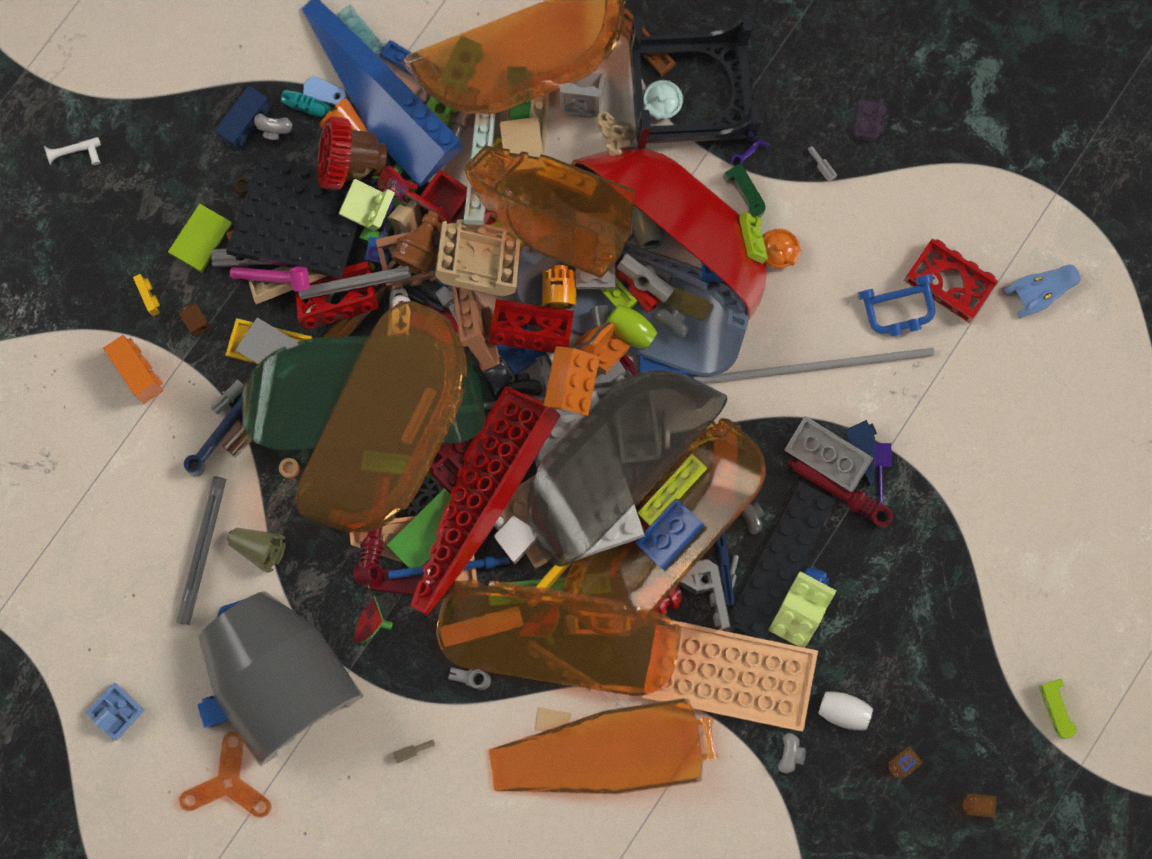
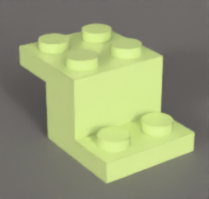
[768,572,836,648]

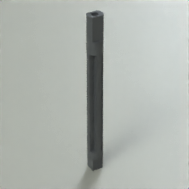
[176,476,227,625]

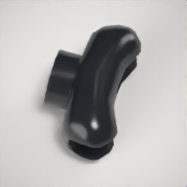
[506,373,543,395]

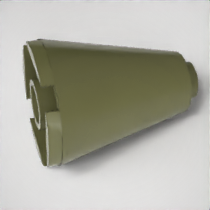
[227,527,286,573]

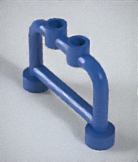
[858,274,936,337]

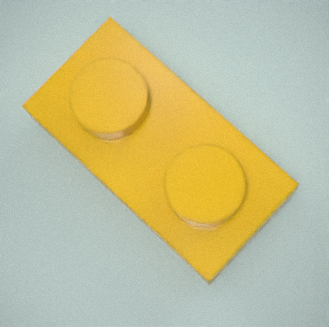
[133,274,160,316]

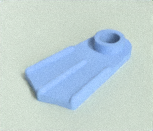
[303,75,346,105]

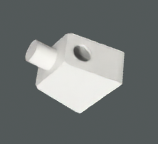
[494,516,541,564]

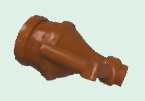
[392,210,442,275]

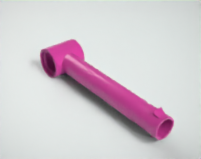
[230,267,310,291]

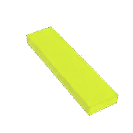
[637,454,707,525]

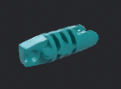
[281,90,331,117]

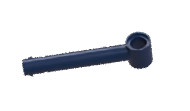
[184,396,247,477]

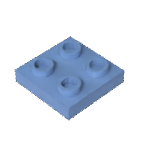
[86,682,145,741]

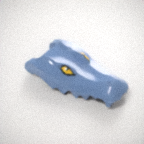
[1004,264,1081,319]

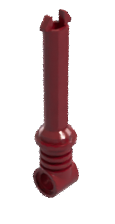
[788,460,893,526]
[353,471,393,584]

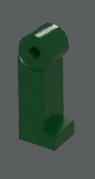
[723,164,766,218]

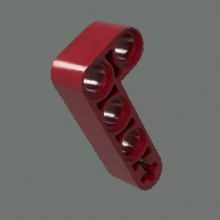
[365,570,443,599]

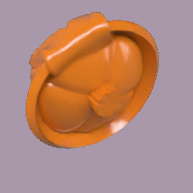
[763,228,802,268]

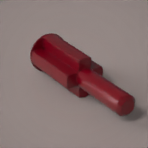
[619,353,644,384]

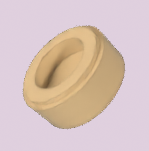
[279,458,300,479]

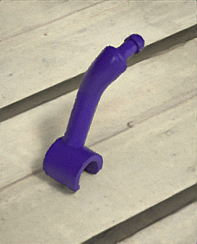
[731,138,769,165]

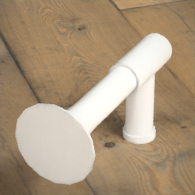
[44,137,101,165]

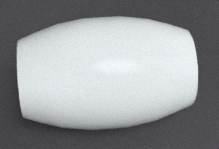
[818,692,873,730]

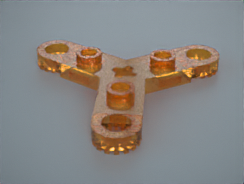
[179,731,272,818]

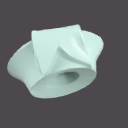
[643,80,683,120]

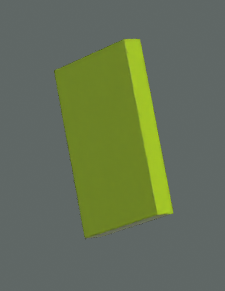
[168,204,233,272]

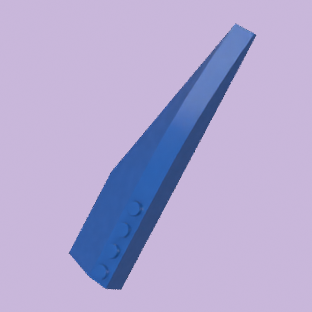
[301,0,464,187]

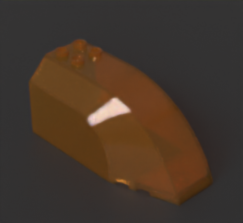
[464,145,635,278]

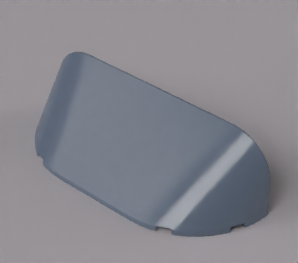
[514,232,748,376]

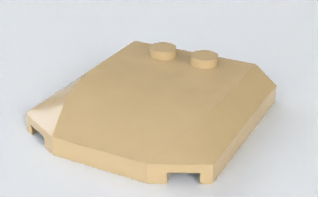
[435,219,520,297]

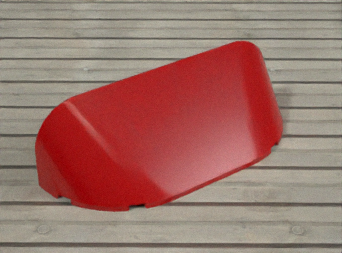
[572,147,767,321]

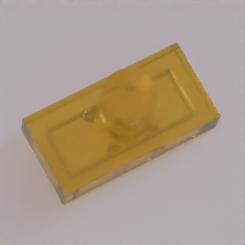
[666,286,710,320]

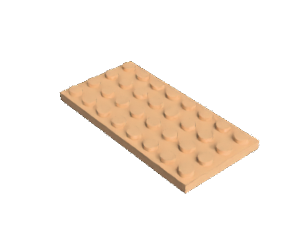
[642,618,818,732]

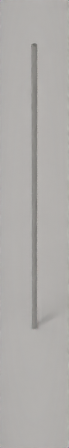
[404,348,934,420]

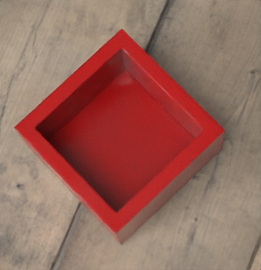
[419,169,467,221]

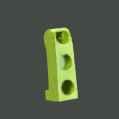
[1038,678,1077,739]

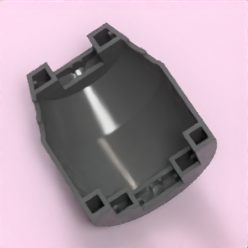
[199,591,364,767]

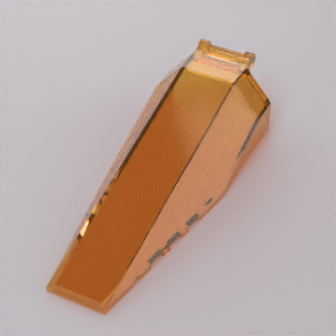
[489,698,719,794]

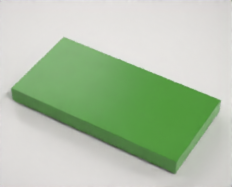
[387,488,452,568]

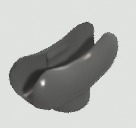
[655,308,689,338]
[734,498,765,534]

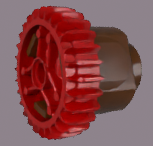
[317,116,387,190]

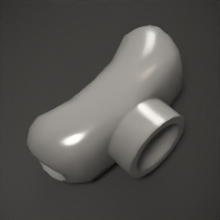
[254,114,292,140]
[778,733,805,773]

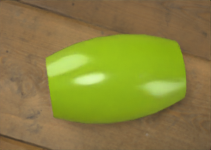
[606,305,657,350]

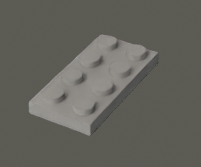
[785,416,873,492]

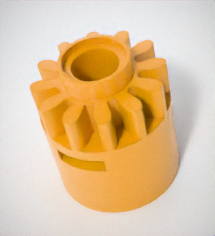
[542,265,576,309]

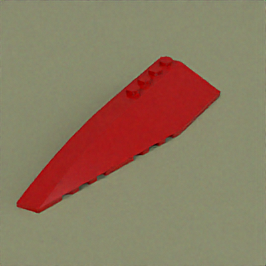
[410,386,561,615]

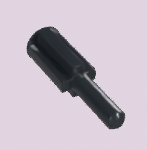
[408,286,445,312]

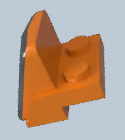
[573,322,630,375]

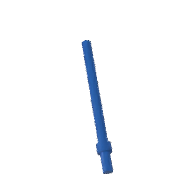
[388,556,510,579]

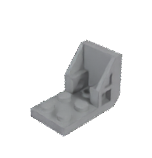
[560,69,605,117]
[666,559,730,631]

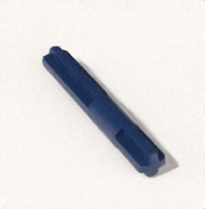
[713,529,735,606]

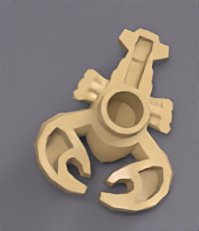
[595,112,636,156]

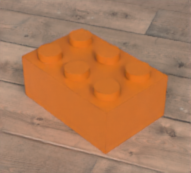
[103,335,164,404]
[544,346,600,416]

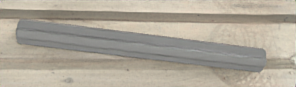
[299,266,411,299]

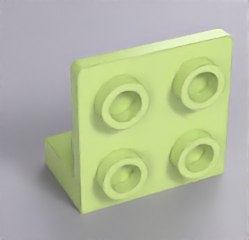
[339,179,395,231]

